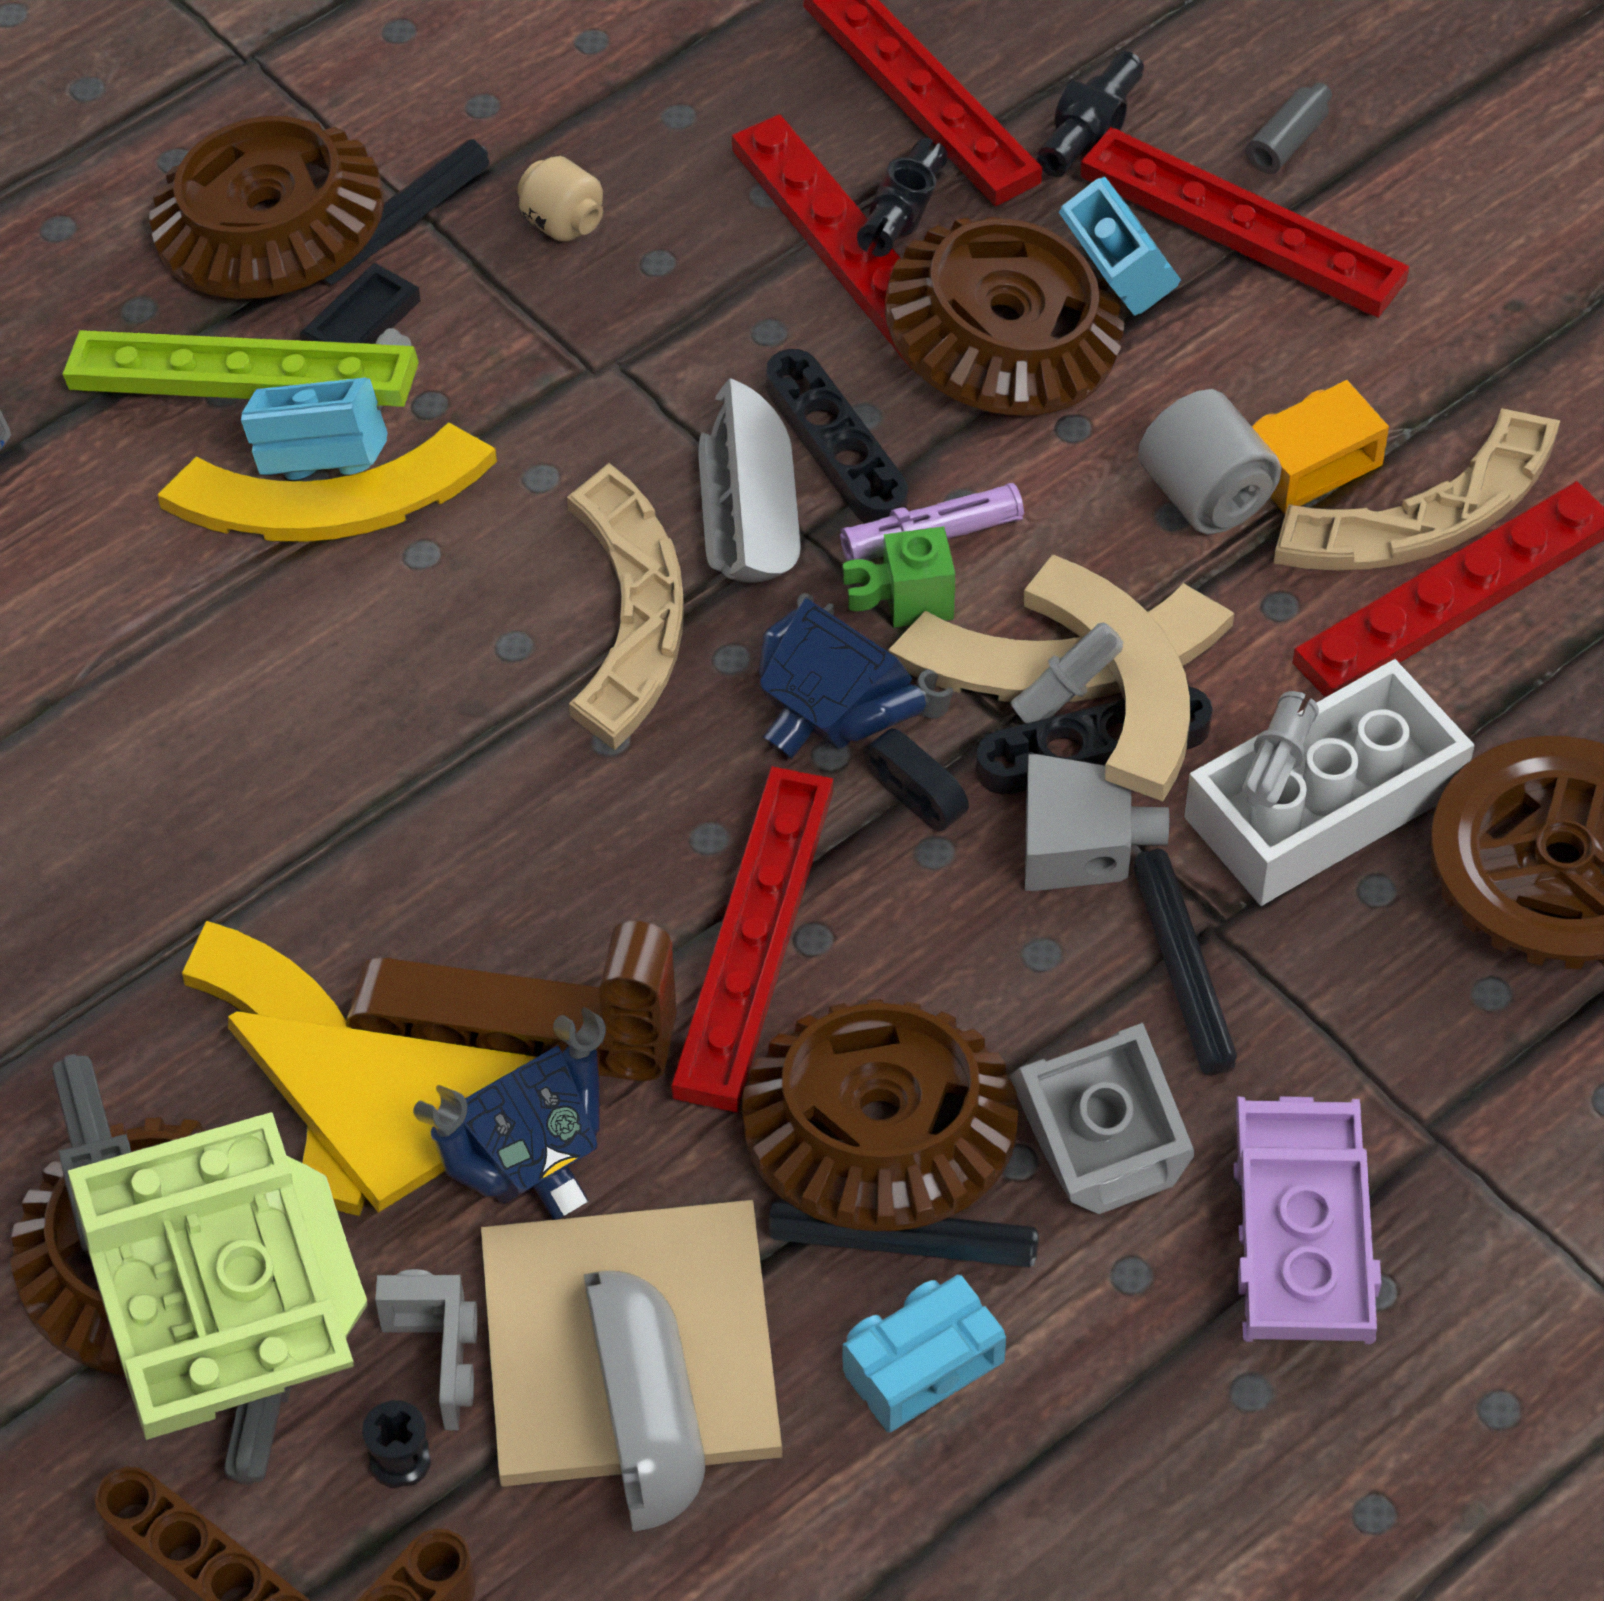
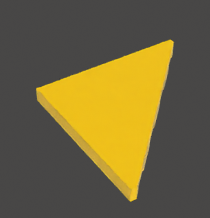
[228,1011,537,1213]

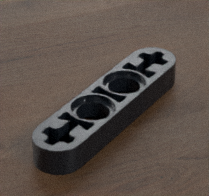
[766,349,908,524]
[976,686,1213,795]

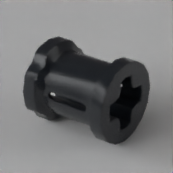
[362,1400,431,1489]

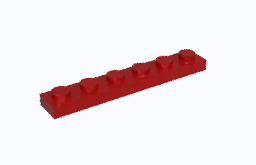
[803,0,1042,207]
[732,114,912,369]
[1080,127,1409,318]
[1292,481,1604,698]
[672,766,833,1112]

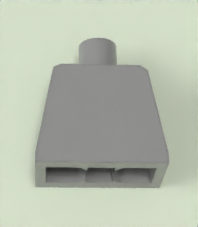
[1025,754,1169,891]

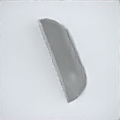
[698,378,800,583]
[584,1270,705,1532]

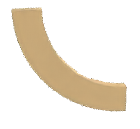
[1274,408,1560,571]
[567,463,684,750]
[1024,555,1190,801]
[888,583,1234,702]

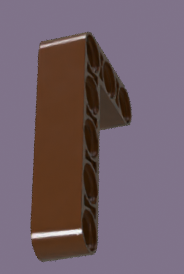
[346,921,677,1081]
[94,1467,476,1601]

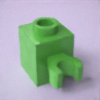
[843,526,955,628]

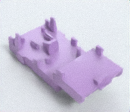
[1234,1097,1381,1344]

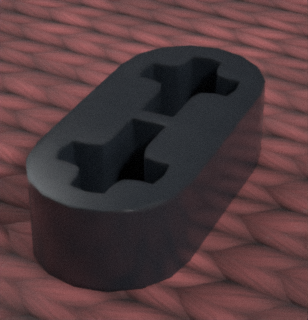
[863,728,969,831]

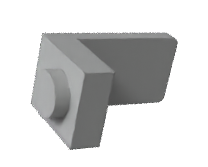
[375,1269,477,1430]

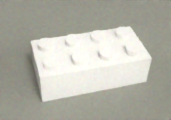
[1184,659,1474,906]

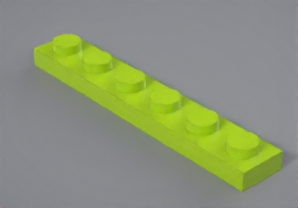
[63,330,419,407]

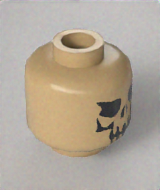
[518,156,603,242]

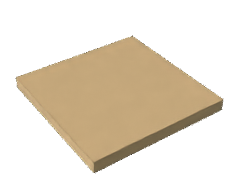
[481,1200,782,1487]

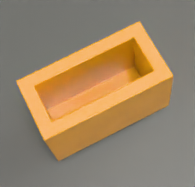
[1252,380,1389,514]

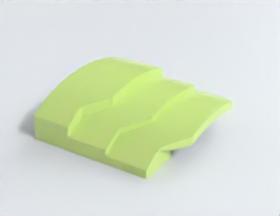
[68,1112,367,1440]

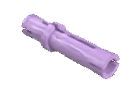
[840,483,1024,561]

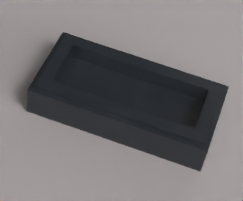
[300,262,421,344]

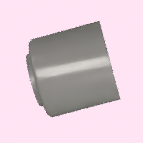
[1137,389,1282,535]

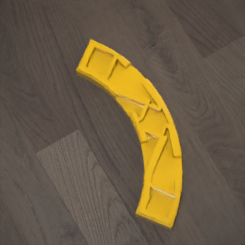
[157,422,497,542]
[182,921,366,1216]

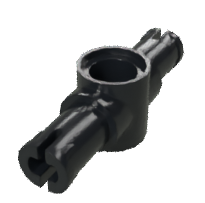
[1037,51,1144,177]
[857,138,948,257]

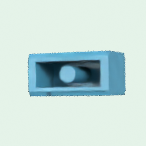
[1059,177,1181,315]
[241,377,388,480]
[843,1275,1006,1433]

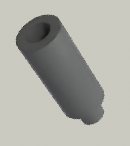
[1246,82,1332,174]

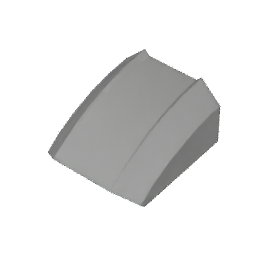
[1010,1023,1194,1214]

